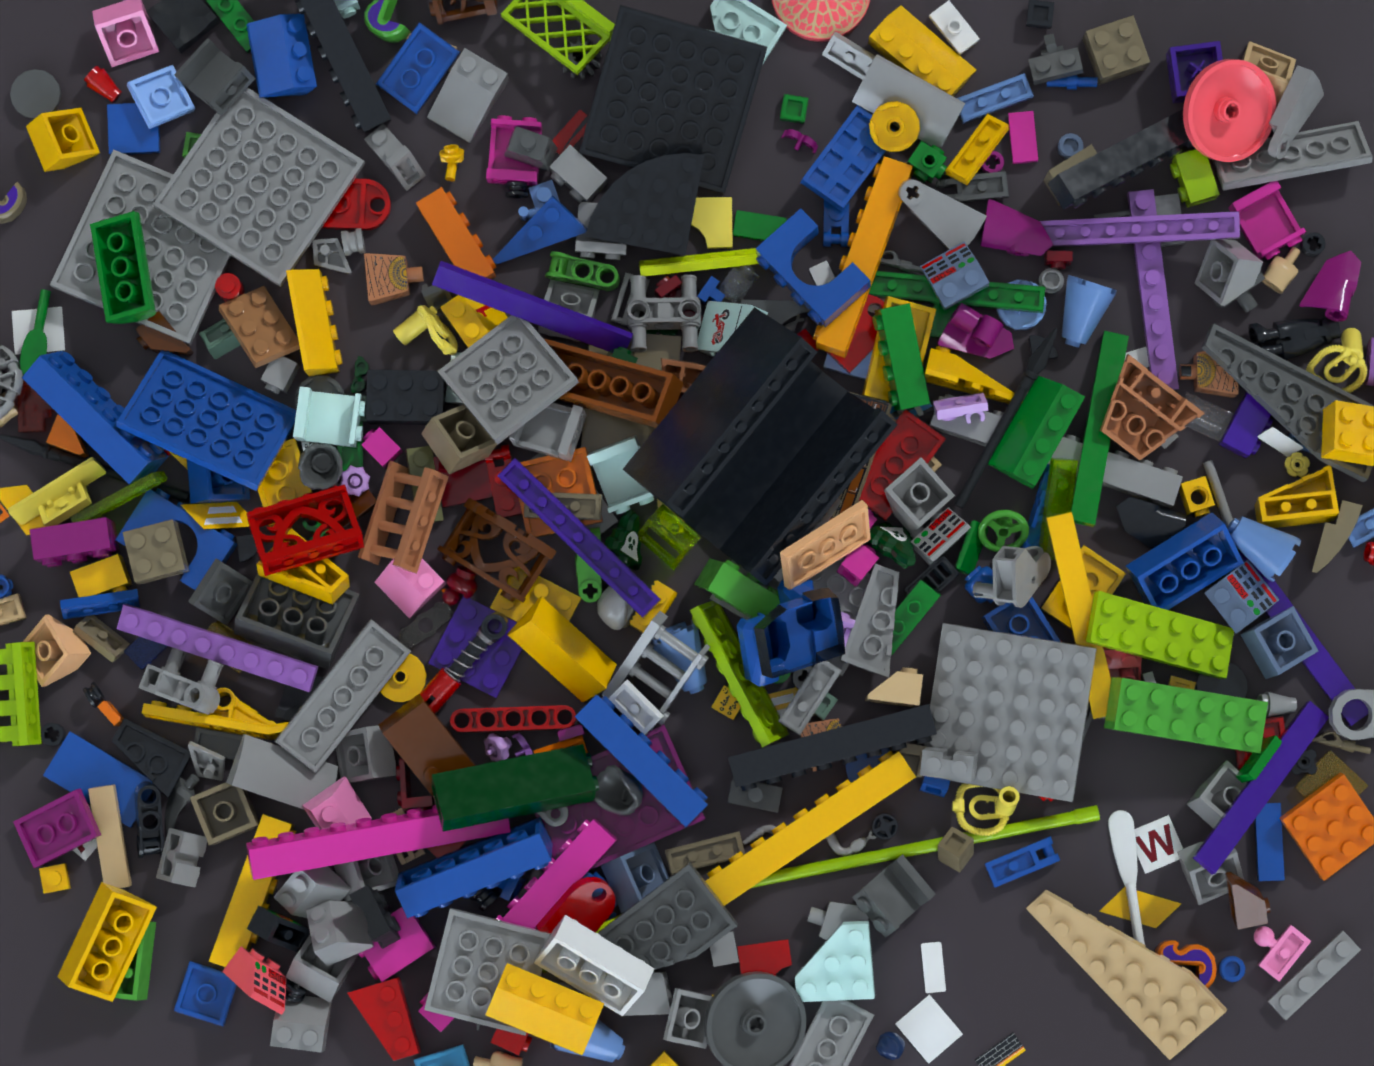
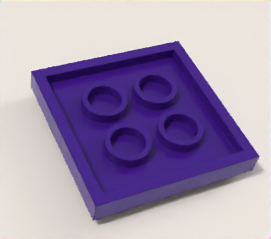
[428,595,522,699]

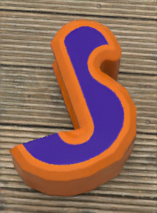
[1155,940,1217,988]

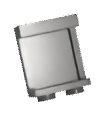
[509,403,587,462]

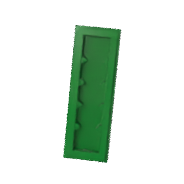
[206,0,255,54]
[891,579,941,655]

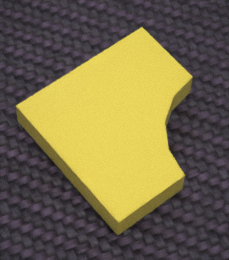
[691,197,733,249]

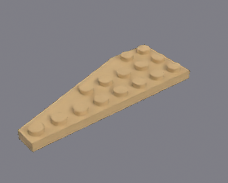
[1026,890,1227,1060]

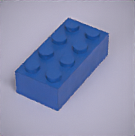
[1125,512,1244,610]
[981,597,1061,642]

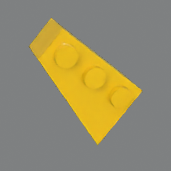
[1254,465,1339,528]
[256,528,350,605]

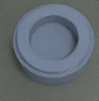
[1057,133,1083,159]

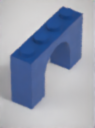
[756,208,871,328]
[115,488,237,590]

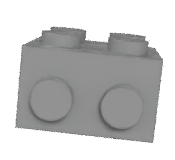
[575,202,627,260]

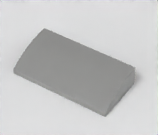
[852,54,966,149]
[226,734,338,810]

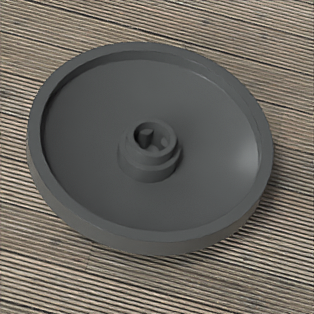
[704,971,806,1066]

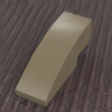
[1312,500,1363,573]

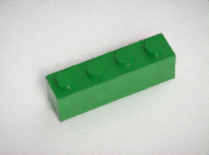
[873,303,930,410]

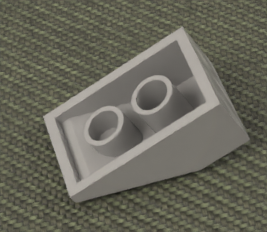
[427,48,510,143]

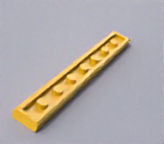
[1046,512,1111,719]

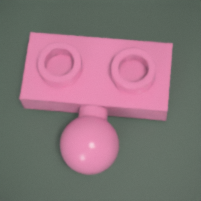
[1254,924,1311,982]

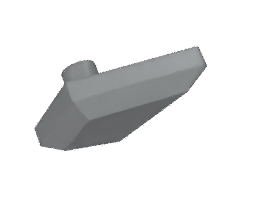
[313,238,352,274]
[188,741,225,781]

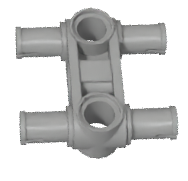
[627,275,701,353]

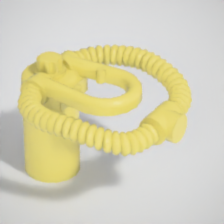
[393,305,458,355]
[1306,328,1367,393]
[952,783,1020,836]

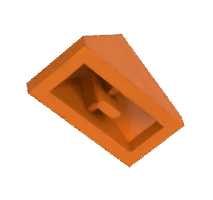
[46,414,89,458]

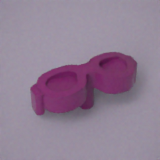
[781,129,818,155]

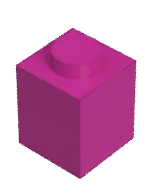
[361,427,403,469]

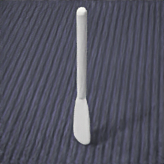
[1108,810,1145,945]

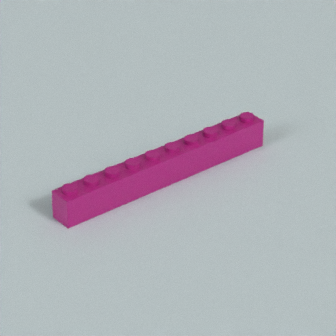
[246,805,510,880]
[418,818,618,1032]

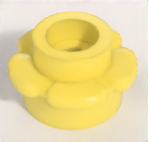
[1285,452,1310,477]

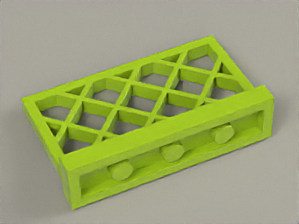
[501,0,614,75]

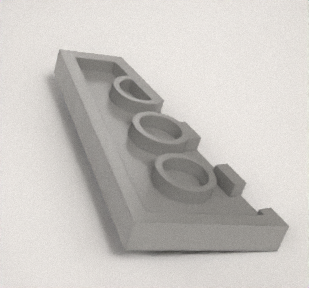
[840,564,899,678]

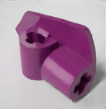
[980,199,1053,257]
[1299,250,1361,322]
[937,302,1014,359]

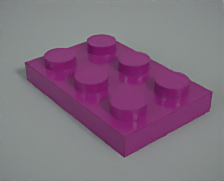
[13,788,101,868]

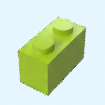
[1170,149,1220,208]

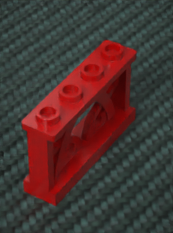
[246,485,364,576]

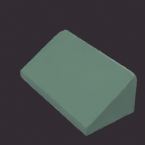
[199,319,240,359]

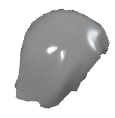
[597,586,635,630]

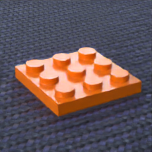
[519,447,603,538]
[1279,772,1374,881]

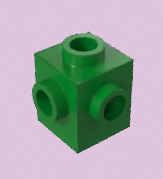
[907,141,947,183]

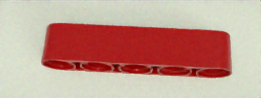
[450,705,577,733]

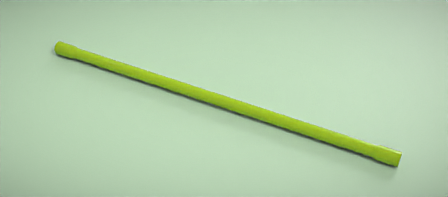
[752,805,1100,888]

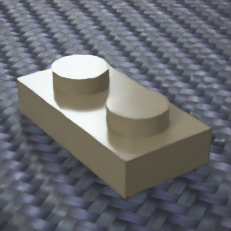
[73,615,130,663]

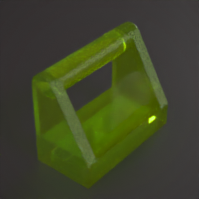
[638,504,701,570]

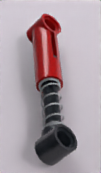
[420,612,509,714]

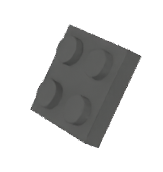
[188,559,253,625]

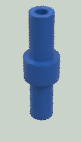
[1047,75,1098,90]

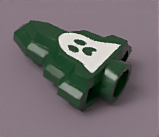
[604,509,642,570]
[868,522,916,569]

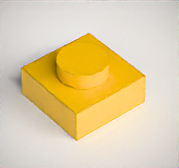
[39,863,71,894]

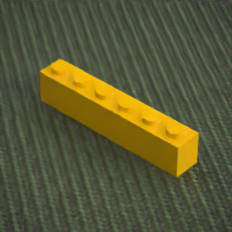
[209,814,296,967]

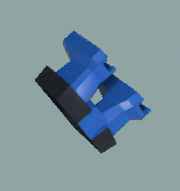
[737,579,845,687]

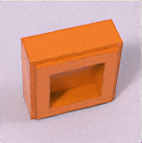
[97,701,124,727]

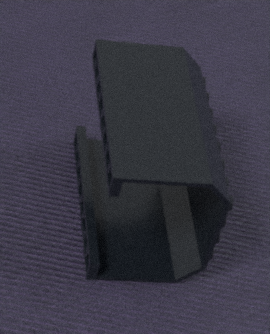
[623,307,898,586]

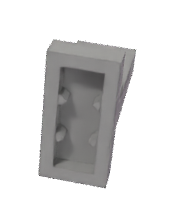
[364,124,426,191]

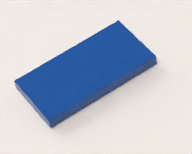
[43,731,154,828]

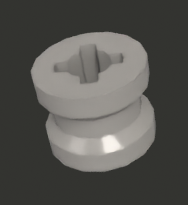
[341,228,366,256]

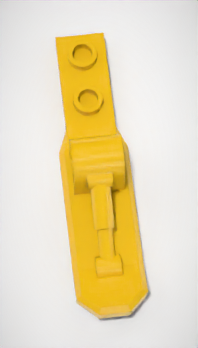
[142,688,289,740]

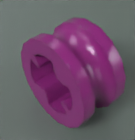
[981,151,1004,173]

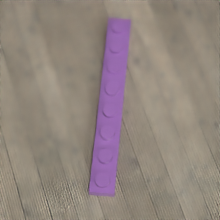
[1127,189,1179,390]
[1040,212,1240,247]
[117,604,318,692]

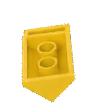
[507,596,617,702]

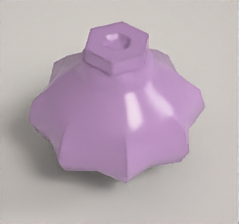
[339,465,371,497]
[484,733,512,762]

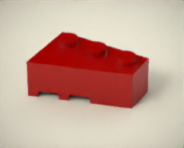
[347,977,421,1061]

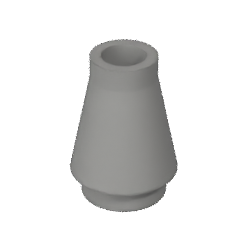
[1257,692,1297,717]

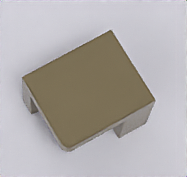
[899,743,926,778]
[938,827,974,873]

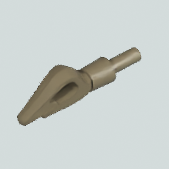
[1312,730,1371,754]

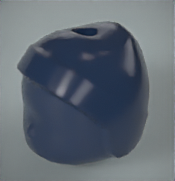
[876,1032,905,1060]

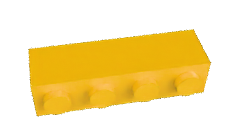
[868,5,977,97]
[286,269,343,377]
[57,882,157,1002]
[485,963,604,1055]

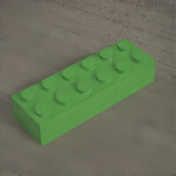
[1104,677,1268,753]

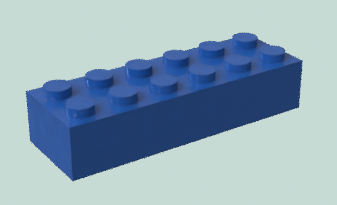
[22,351,169,484]
[575,694,708,828]
[395,817,553,918]

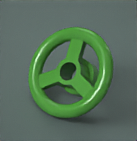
[978,510,1029,552]

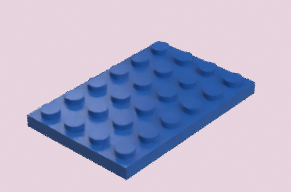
[116,351,297,491]

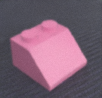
[92,0,159,67]
[375,559,447,619]
[302,776,372,829]

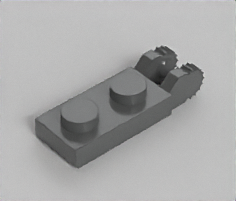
[936,171,1009,203]

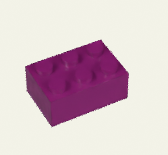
[29,517,119,568]

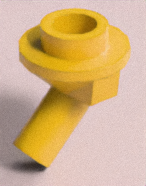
[439,144,464,182]

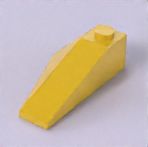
[924,346,1023,407]

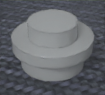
[1038,268,1064,294]

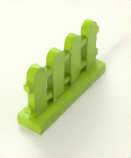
[0,642,42,746]

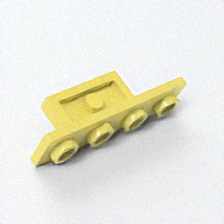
[8,457,106,527]

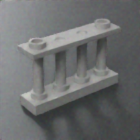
[602,611,710,731]

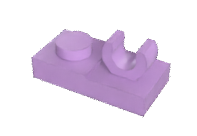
[933,393,988,424]

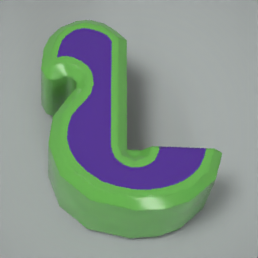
[364,0,411,43]

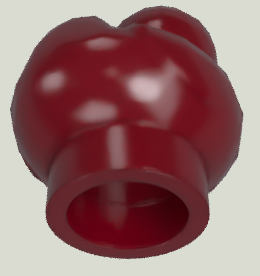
[441,566,478,606]

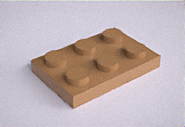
[219,286,300,368]

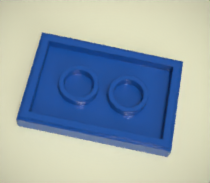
[376,22,461,114]

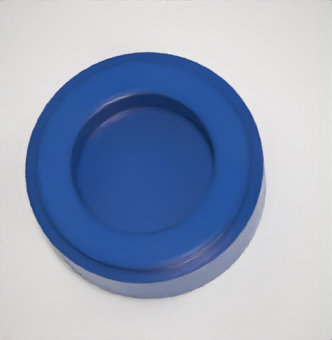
[1218,956,1245,982]

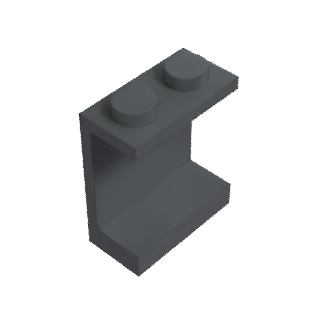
[174,38,255,116]
[852,854,936,937]

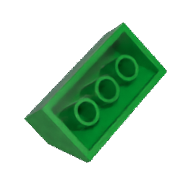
[988,376,1085,489]

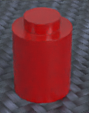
[215,273,245,302]

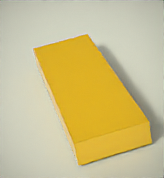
[945,114,1009,185]

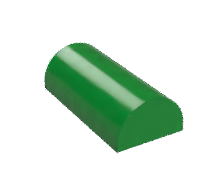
[90,211,156,324]

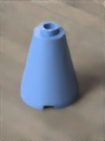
[1061,275,1117,348]
[1227,516,1301,582]
[650,620,707,694]
[550,1019,625,1062]

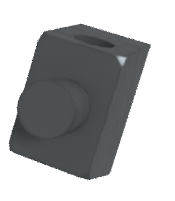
[504,127,558,171]

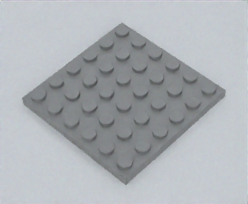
[153,87,365,287]
[50,149,232,346]
[924,623,1097,802]

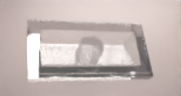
[1184,392,1233,441]

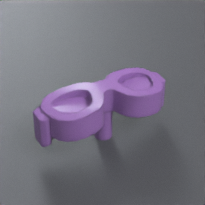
[512,733,533,757]

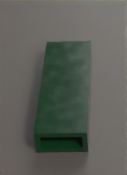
[431,744,599,832]

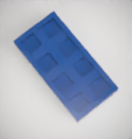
[800,105,896,212]

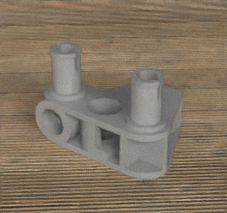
[973,546,1051,608]
[138,647,224,715]

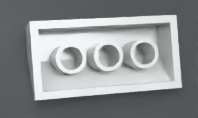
[534,915,655,1016]

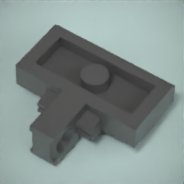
[1028,34,1084,85]

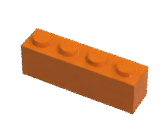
[416,187,497,279]

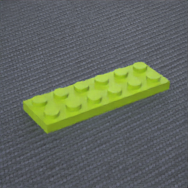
[1086,591,1234,679]
[690,601,789,748]

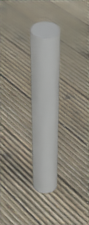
[1203,460,1233,527]

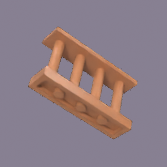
[358,461,449,574]

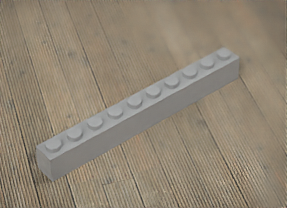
[929,394,1183,508]

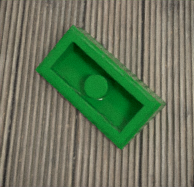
[954,520,988,575]

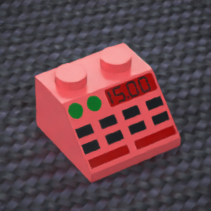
[222,947,286,1015]

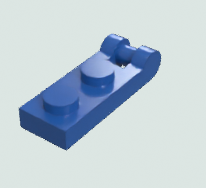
[823,200,849,247]
[984,836,1060,888]

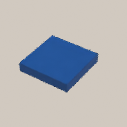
[107,103,161,156]
[174,961,237,1026]

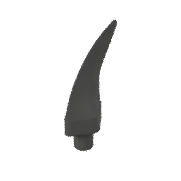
[165,774,199,833]

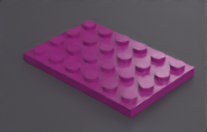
[535,725,705,870]

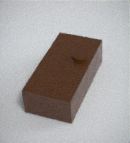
[378,694,476,798]

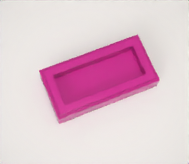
[1007,111,1038,164]

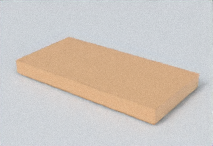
[780,500,871,590]

